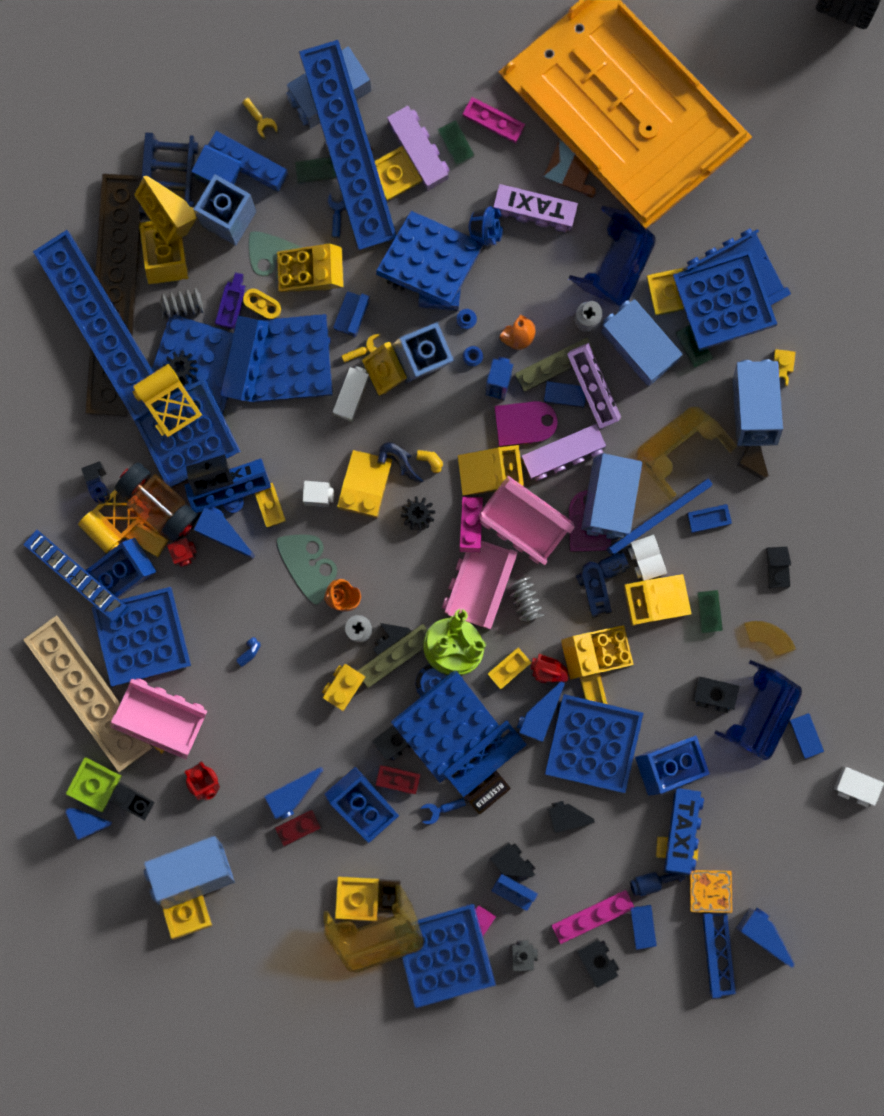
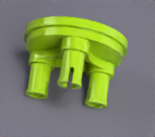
[423,609,486,676]

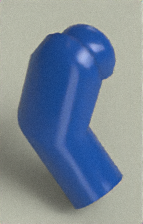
[237,637,261,667]

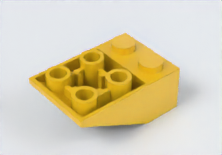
[277,243,343,292]
[457,445,524,496]
[623,574,691,626]
[561,625,634,680]

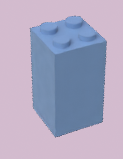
[286,46,371,129]
[194,174,256,246]
[601,299,683,387]
[392,322,454,383]
[732,359,783,446]
[581,453,642,540]
[143,836,235,909]

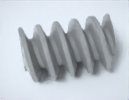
[160,288,204,319]
[575,301,602,332]
[508,577,545,622]
[345,615,372,643]

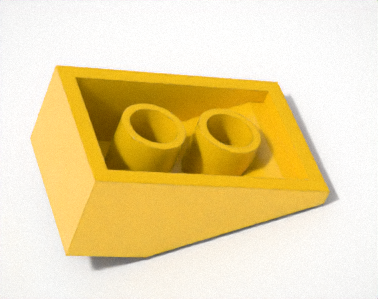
[134,176,197,245]
[140,221,188,285]
[337,450,392,519]

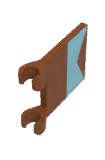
[543,141,596,198]

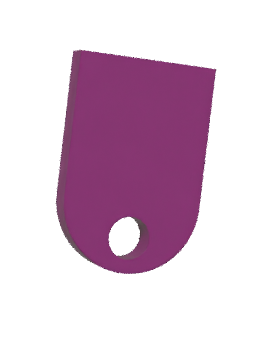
[494,401,558,447]
[569,490,611,552]

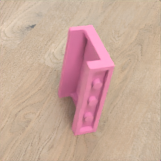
[479,476,575,565]
[442,540,518,630]
[110,679,207,760]

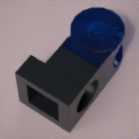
[81,461,110,504]

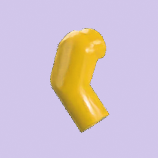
[416,450,443,473]

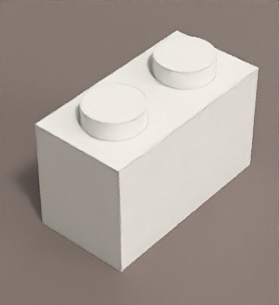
[303,481,334,507]
[833,767,884,808]

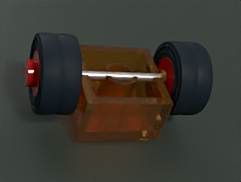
[114,462,198,542]

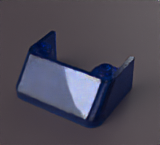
[568,206,655,306]
[714,660,802,760]

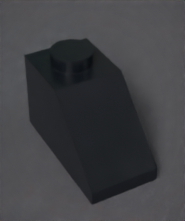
[548,801,595,833]

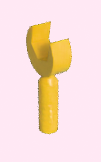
[242,98,278,140]
[341,334,380,363]

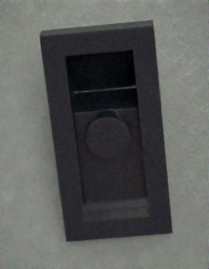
[766,546,791,588]
[373,623,411,655]

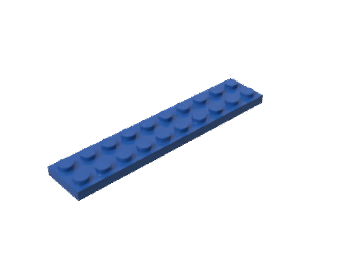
[299,40,397,250]
[33,230,170,422]

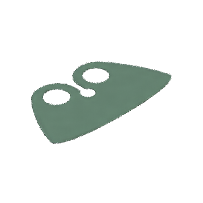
[249,231,302,280]
[277,535,337,605]

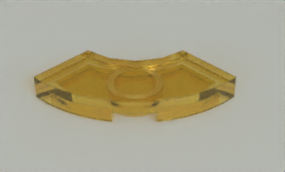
[744,621,796,656]

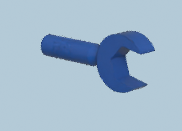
[328,193,345,238]
[421,798,466,824]

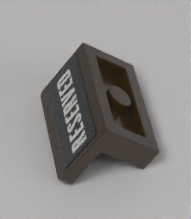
[465,771,511,814]

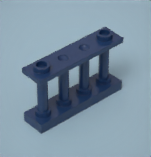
[139,132,199,217]

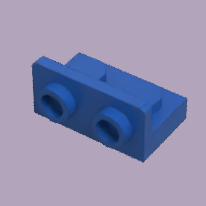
[492,873,538,911]

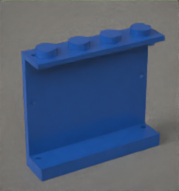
[683,228,791,305]

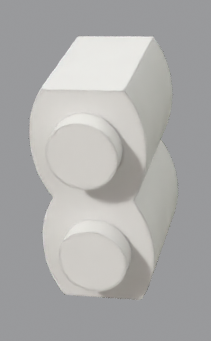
[628,535,667,581]

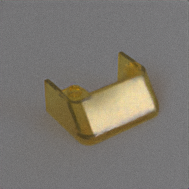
[636,406,737,501]
[323,884,424,973]

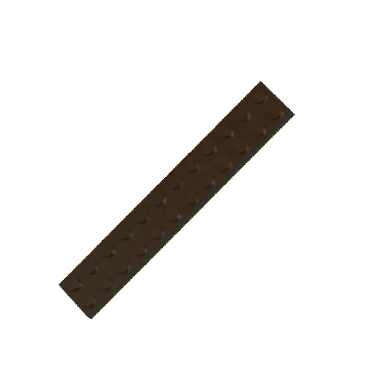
[86,174,142,416]

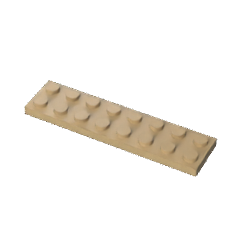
[23,615,153,772]

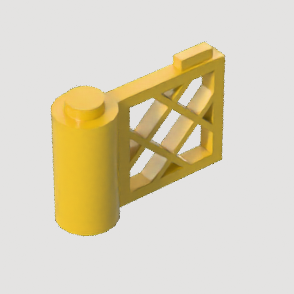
[132,364,202,437]
[78,490,151,554]

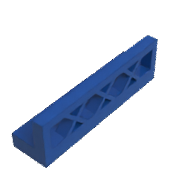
[444,720,527,797]
[702,913,736,998]

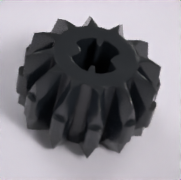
[163,351,198,385]
[401,496,435,531]

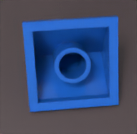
[191,145,242,185]
[66,808,112,839]

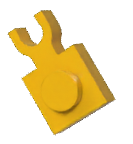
[773,349,796,386]

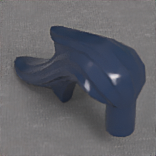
[377,442,424,483]

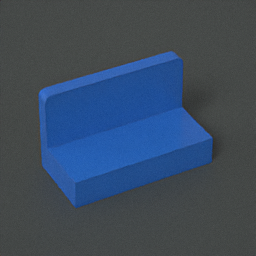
[334,291,370,337]

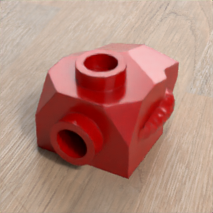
[530,654,569,683]
[184,761,220,800]

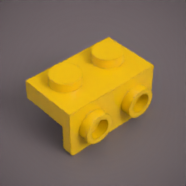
[322,664,366,711]

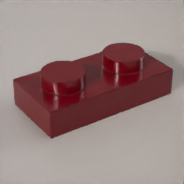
[376,765,421,795]
[275,810,321,846]

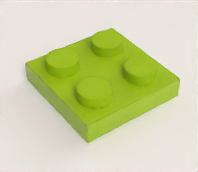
[66,757,122,813]

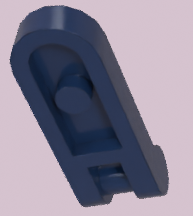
[581,562,612,618]

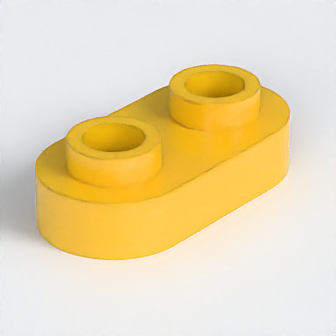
[243,289,281,319]

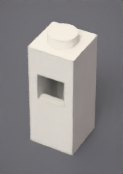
[332,366,370,422]

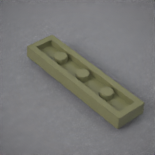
[515,338,596,392]
[357,624,428,688]

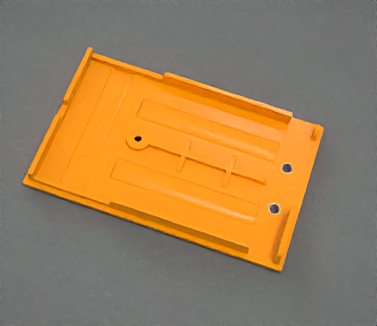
[498,0,752,229]

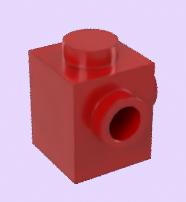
[167,538,197,567]

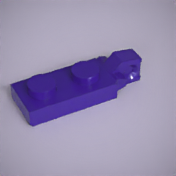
[215,272,246,330]

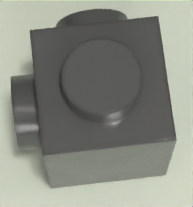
[512,940,538,971]

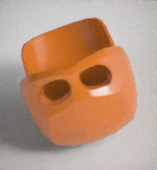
[499,315,536,350]
[324,579,361,612]

